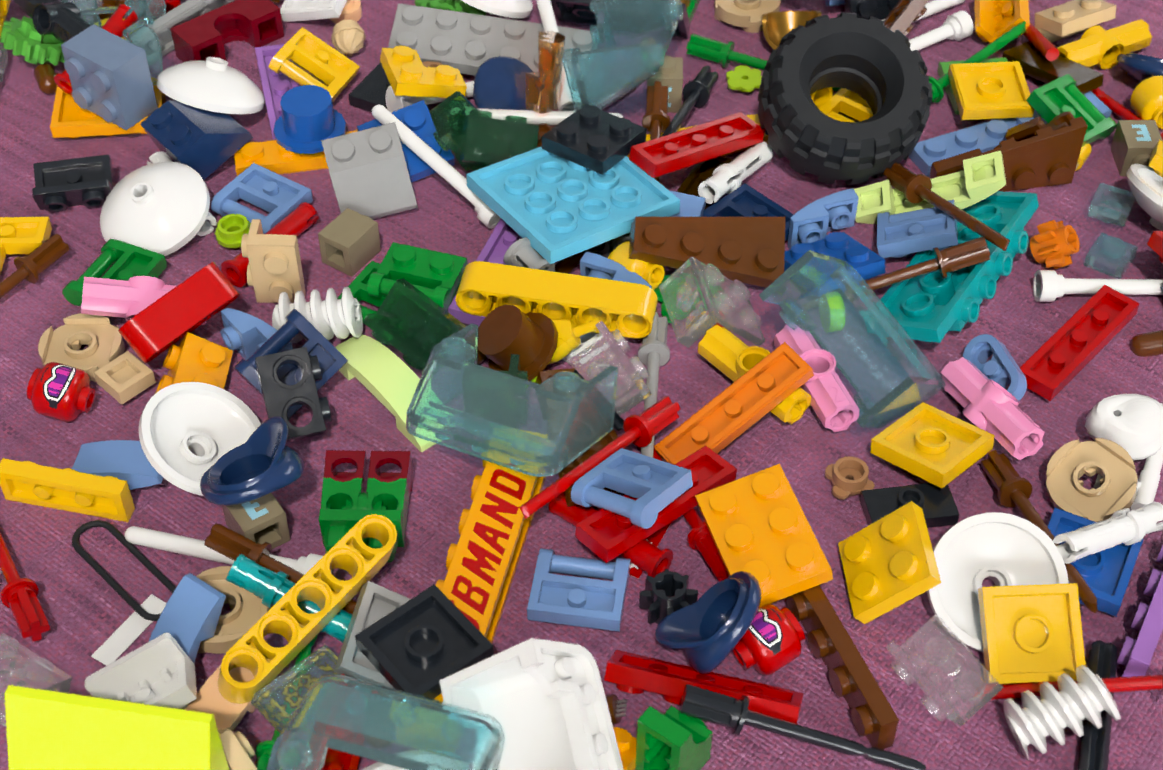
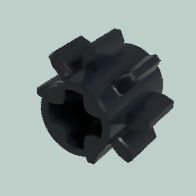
[639,569,698,624]

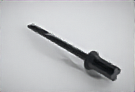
[661,66,718,137]
[679,684,926,770]

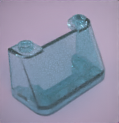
[561,0,683,111]

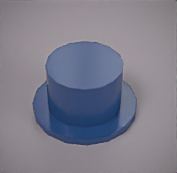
[273,85,347,154]

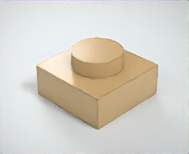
[94,351,156,405]
[218,728,258,770]

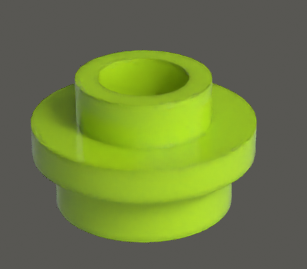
[215,214,251,249]

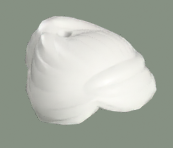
[1085,394,1163,461]

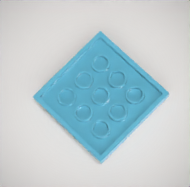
[466,146,680,264]

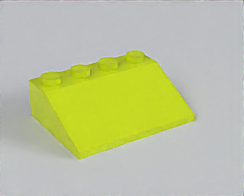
[5,685,229,770]

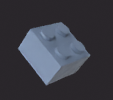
[61,24,158,130]

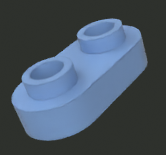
[963,334,1027,401]

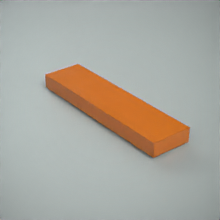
[654,342,814,465]

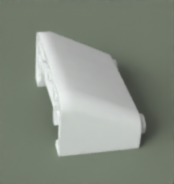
[439,638,624,770]

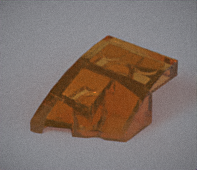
[526,31,565,114]

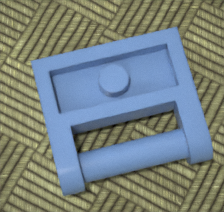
[211,163,313,234]
[877,199,958,258]
[571,448,693,529]
[527,548,631,632]

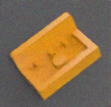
[974,0,1030,43]
[155,332,233,394]

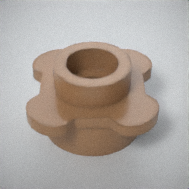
[825,456,875,499]

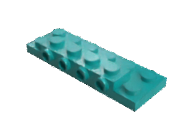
[864,191,1039,343]

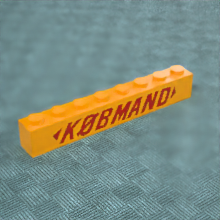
[390,426,550,755]

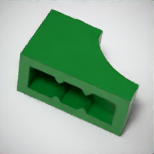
[635,706,713,770]

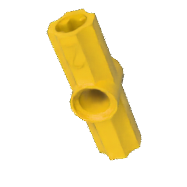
[1057,19,1152,70]
[698,325,811,424]

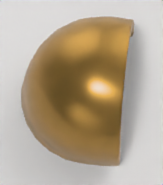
[762,11,821,50]

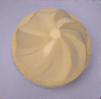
[331,20,366,56]

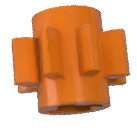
[1030,220,1080,269]

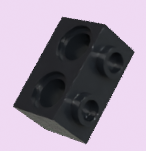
[255,346,332,442]

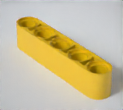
[455,261,658,338]
[217,514,397,704]

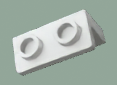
[85,633,197,710]

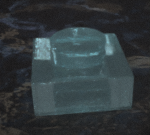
[1087,183,1135,227]
[1084,233,1138,279]

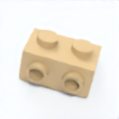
[1035,0,1116,43]
[241,219,306,303]

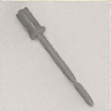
[638,312,670,458]

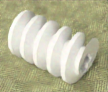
[272,287,363,343]
[1003,665,1121,761]

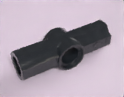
[14,0,91,43]

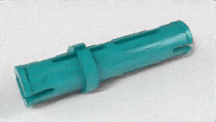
[226,554,353,643]

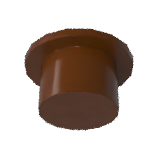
[475,304,558,387]

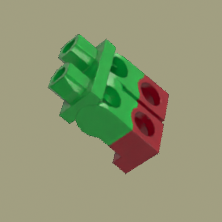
[319,450,414,562]

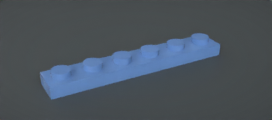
[908,91,1112,177]

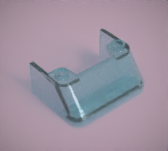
[759,250,946,428]
[406,323,618,477]
[267,674,505,770]

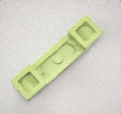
[854,150,1007,224]
[335,334,456,453]

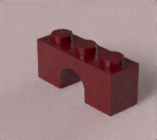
[170,0,284,63]

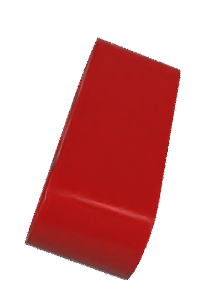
[118,262,240,364]

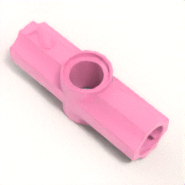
[81,276,206,325]
[774,322,859,433]
[940,357,1045,460]

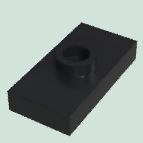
[860,483,960,528]

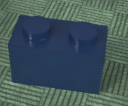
[140,100,253,180]

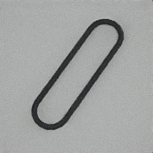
[72,520,176,621]

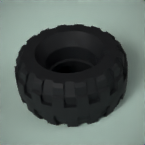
[758,12,933,185]

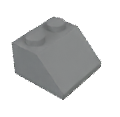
[321,122,418,219]

